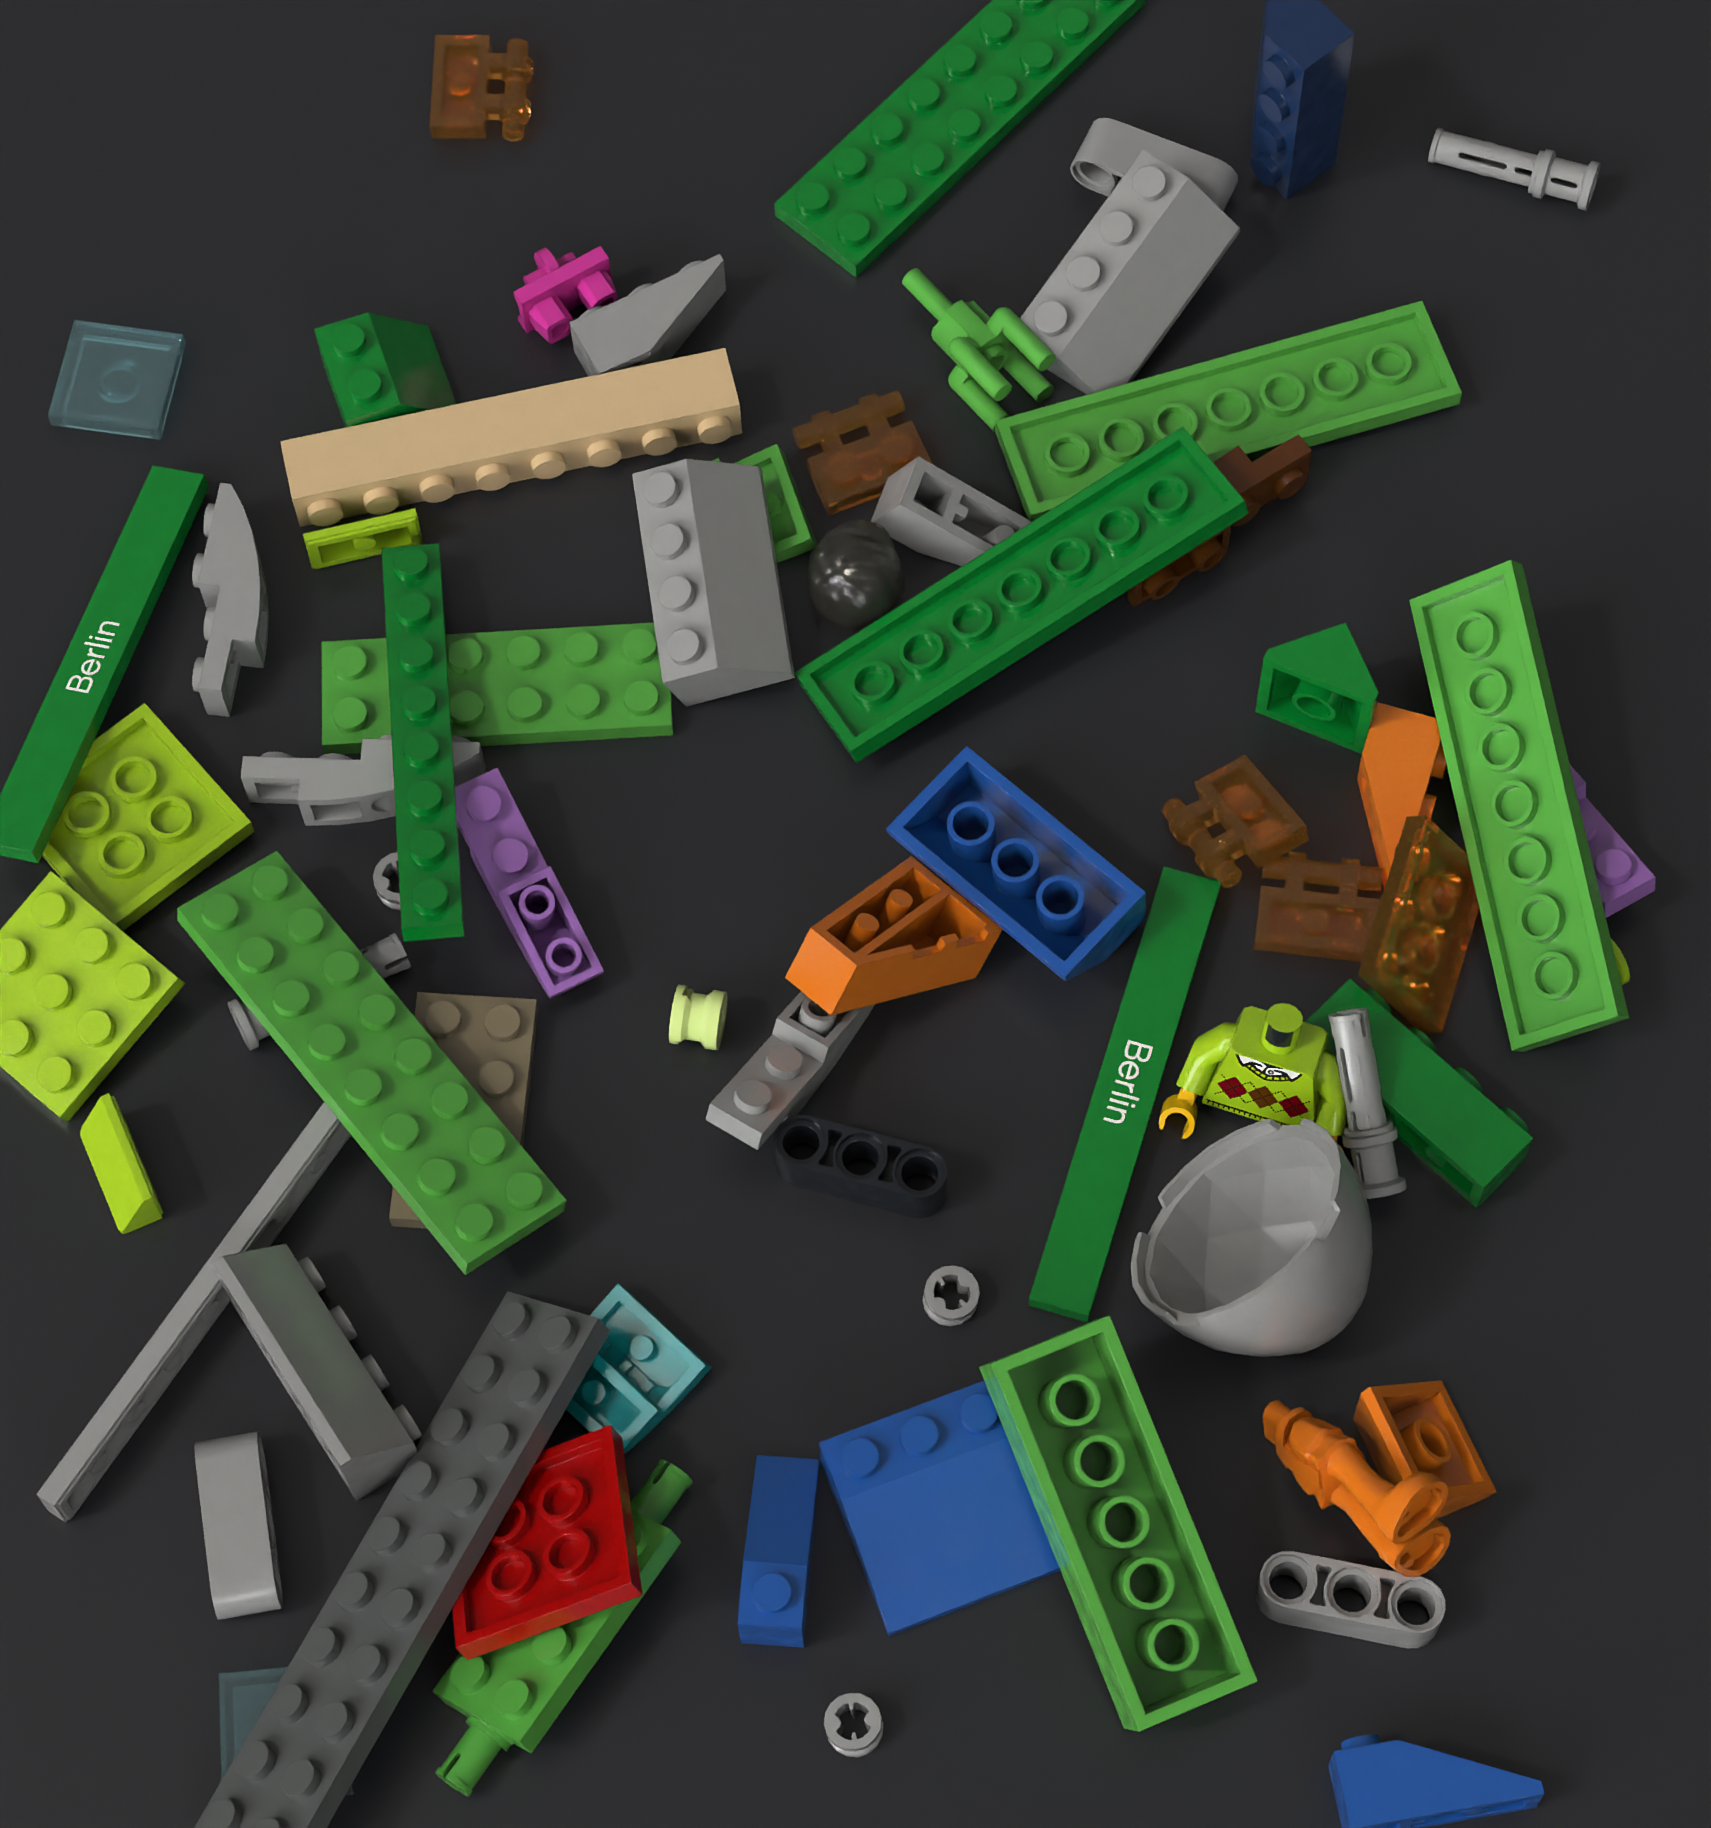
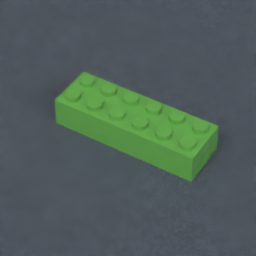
[979,1315,1257,1732]

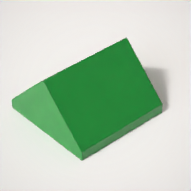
[1255,622,1379,754]

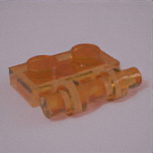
[430,35,533,142]
[792,390,932,515]
[1162,755,1309,888]
[1254,851,1383,963]

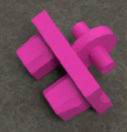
[513,246,618,344]

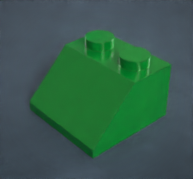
[314,312,456,427]

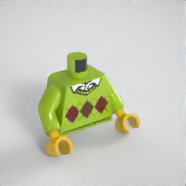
[1159,1003,1347,1154]

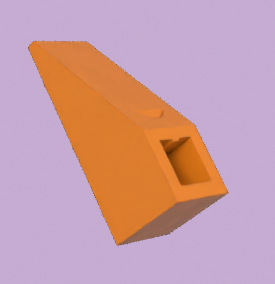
[1357,702,1447,900]

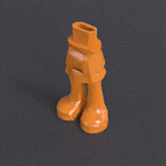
[1263,1400,1451,1577]

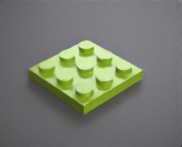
[42,703,255,931]
[0,871,185,1122]

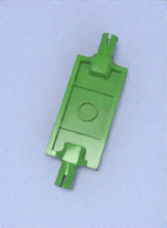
[433,1459,693,1797]

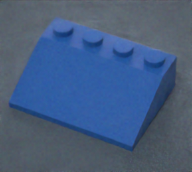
[819,1381,1061,1636]

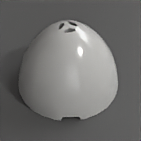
[1131,1119,1373,1357]

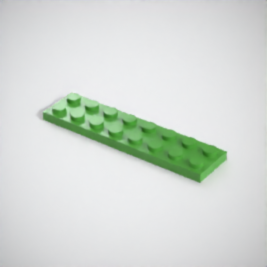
[995,301,1462,522]
[1409,560,1629,1052]
[177,851,567,1275]

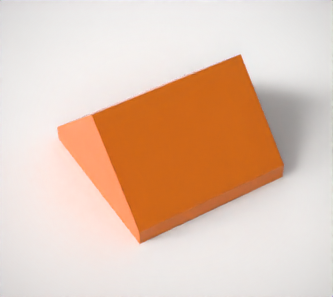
[1353,1380,1497,1519]

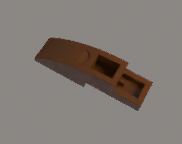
[1127,434,1312,607]

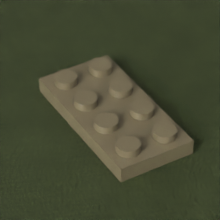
[389,992,539,1229]

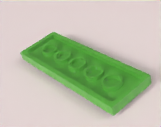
[322,622,673,754]

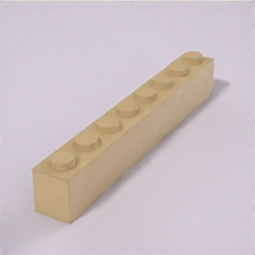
[280,348,742,527]

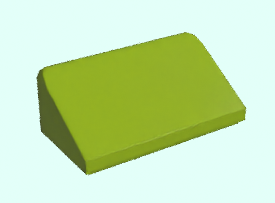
[303,508,424,570]
[80,1093,164,1234]

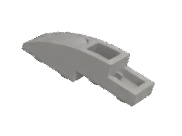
[192,483,269,717]
[241,734,486,826]
[706,991,875,1150]

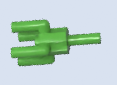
[902,268,1056,432]

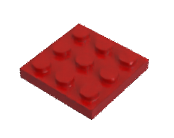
[452,1425,643,1660]

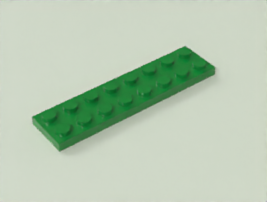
[774,0,1145,278]
[794,427,1248,763]

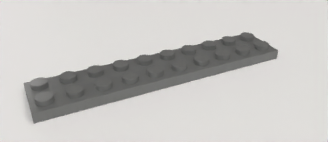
[194,1291,610,1828]

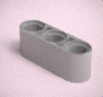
[1070,118,1239,211]
[194,1431,283,1620]
[1256,1551,1446,1648]

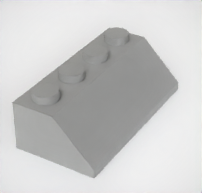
[1020,150,1240,395]
[632,459,795,707]
[212,1244,422,1501]

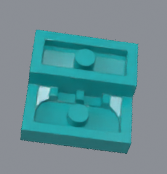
[566,1284,712,1455]

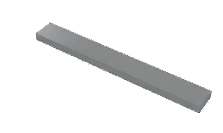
[37,1102,351,1522]

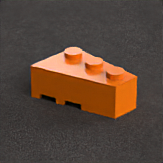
[785,856,1003,1015]

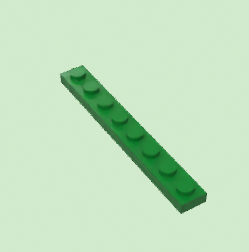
[382,543,465,942]

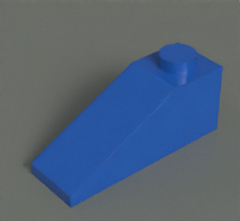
[737,1455,820,1648]
[1328,1734,1544,1828]

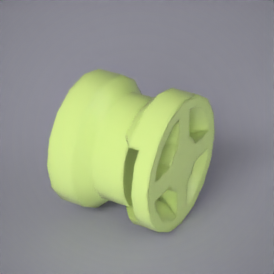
[669,985,728,1050]

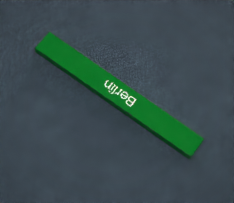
[0,466,209,863]
[1028,866,1221,1323]

